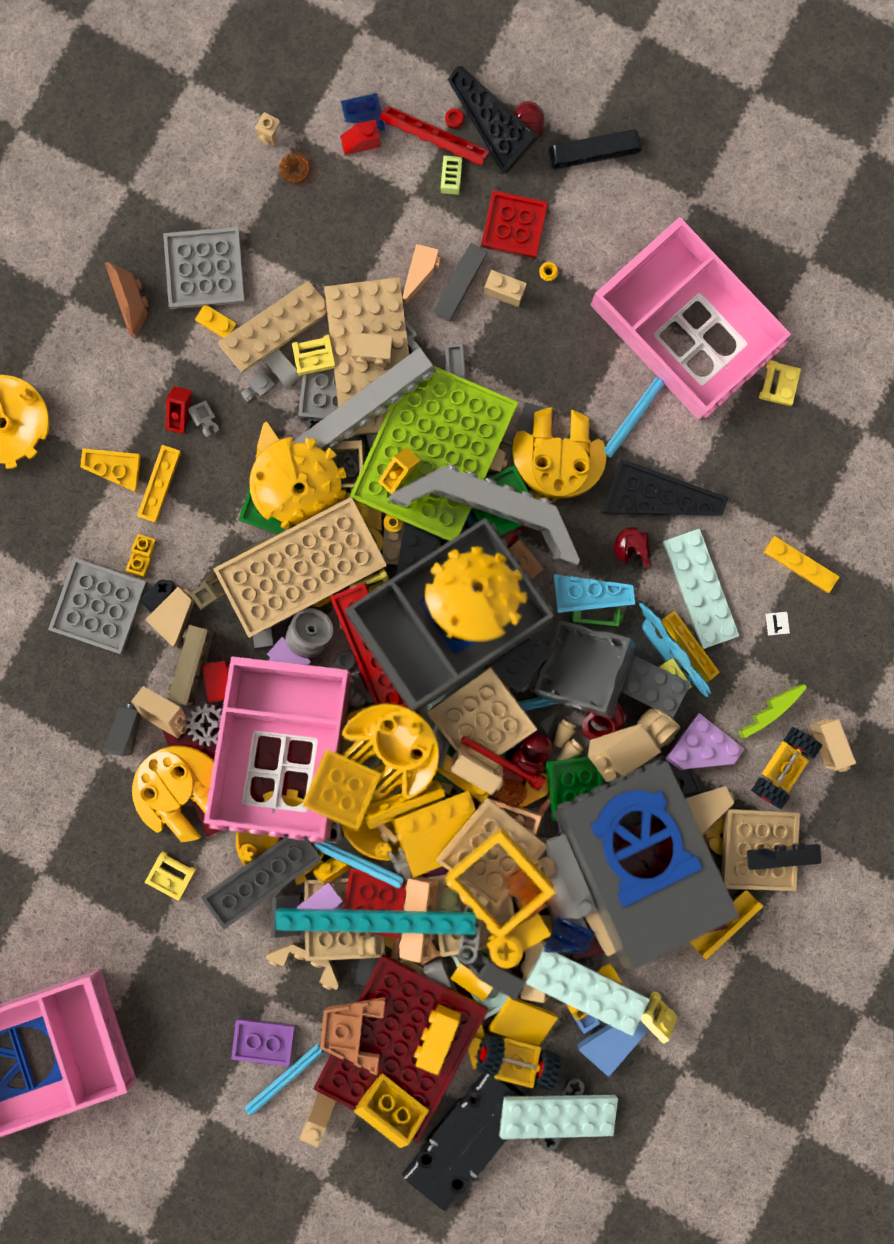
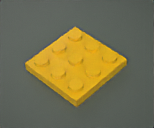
[302,749,381,830]

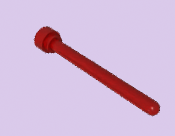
[461,736,546,791]

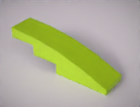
[738,684,807,738]

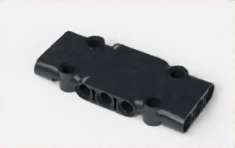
[402,1073,526,1211]

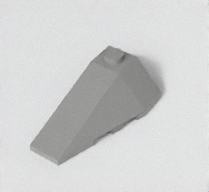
[546,833,597,919]

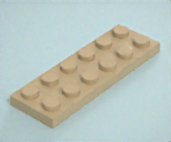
[218,281,327,373]

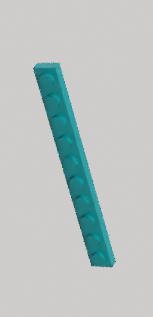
[275,908,476,935]

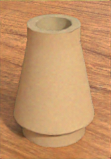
[553,718,577,749]
[555,738,584,760]

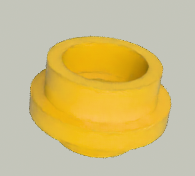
[539,262,558,281]
[383,515,403,533]

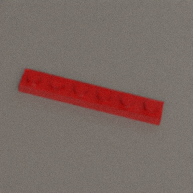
[380,105,490,165]

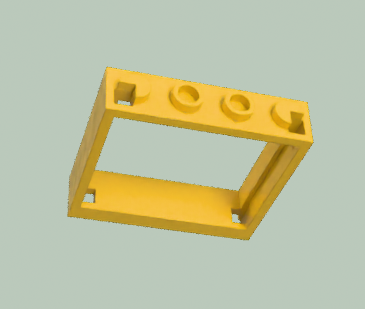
[446,826,556,939]

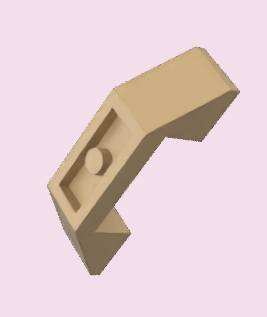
[265,941,340,990]

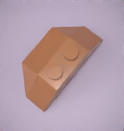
[105,262,149,339]

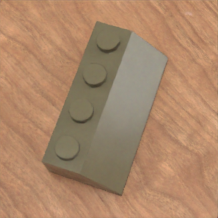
[167,625,215,706]

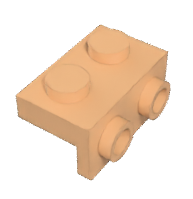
[507,539,544,580]

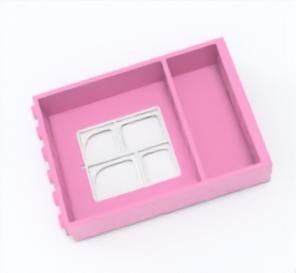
[591,217,791,420]
[204,657,353,843]

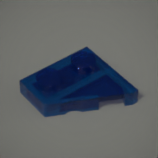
[341,93,385,131]
[543,916,595,953]

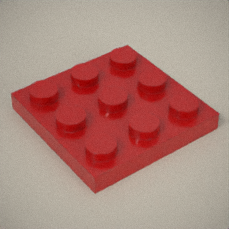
[481,191,548,259]
[343,868,408,939]

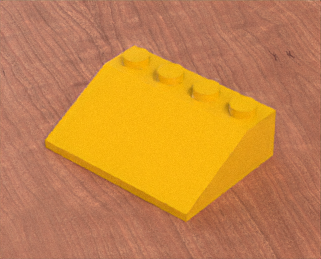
[392,791,476,878]

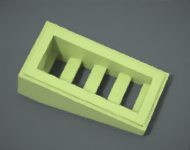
[441,156,462,195]

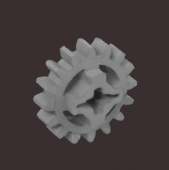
[186,704,223,746]

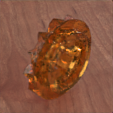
[279,153,309,184]
[496,779,527,807]

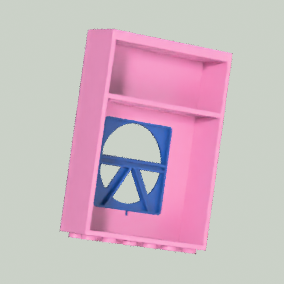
[0,968,137,1137]

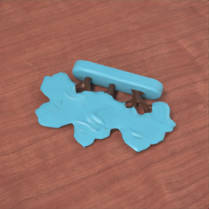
[639,603,711,697]

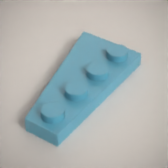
[553,574,635,613]

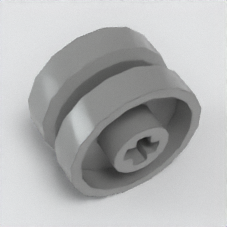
[285,608,333,658]

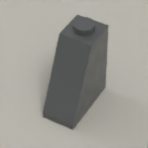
[103,703,141,757]
[465,950,526,1000]

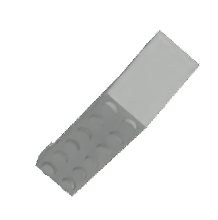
[387,465,580,566]

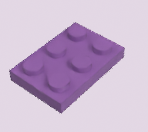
[231,1018,295,1067]

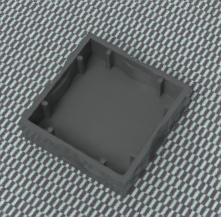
[534,620,637,719]

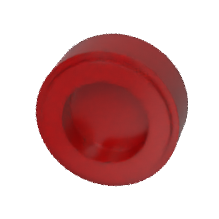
[445,108,464,129]

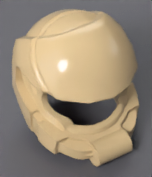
[637,708,680,749]

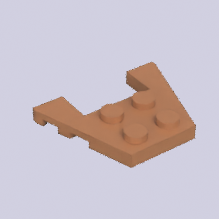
[320,998,386,1075]

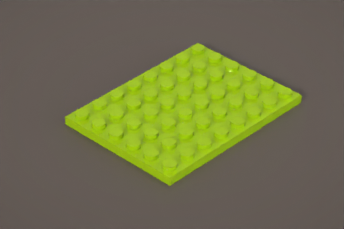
[349,366,518,541]

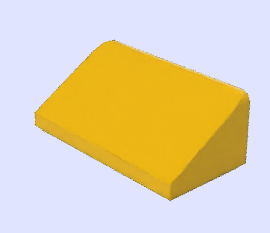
[450,962,493,1001]

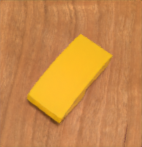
[125,534,156,578]

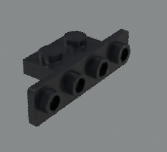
[747,843,821,870]

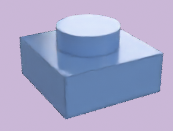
[573,1015,600,1034]

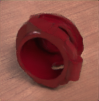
[513,101,545,137]
[613,527,652,569]
[581,701,626,740]
[512,732,552,775]

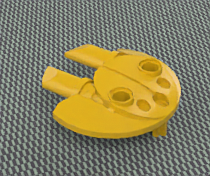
[512,407,606,502]
[342,704,439,800]
[132,746,214,842]

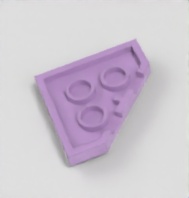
[665,713,744,771]

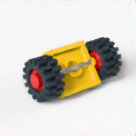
[751,727,823,810]
[476,1035,561,1091]

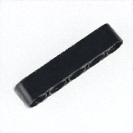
[548,129,642,169]

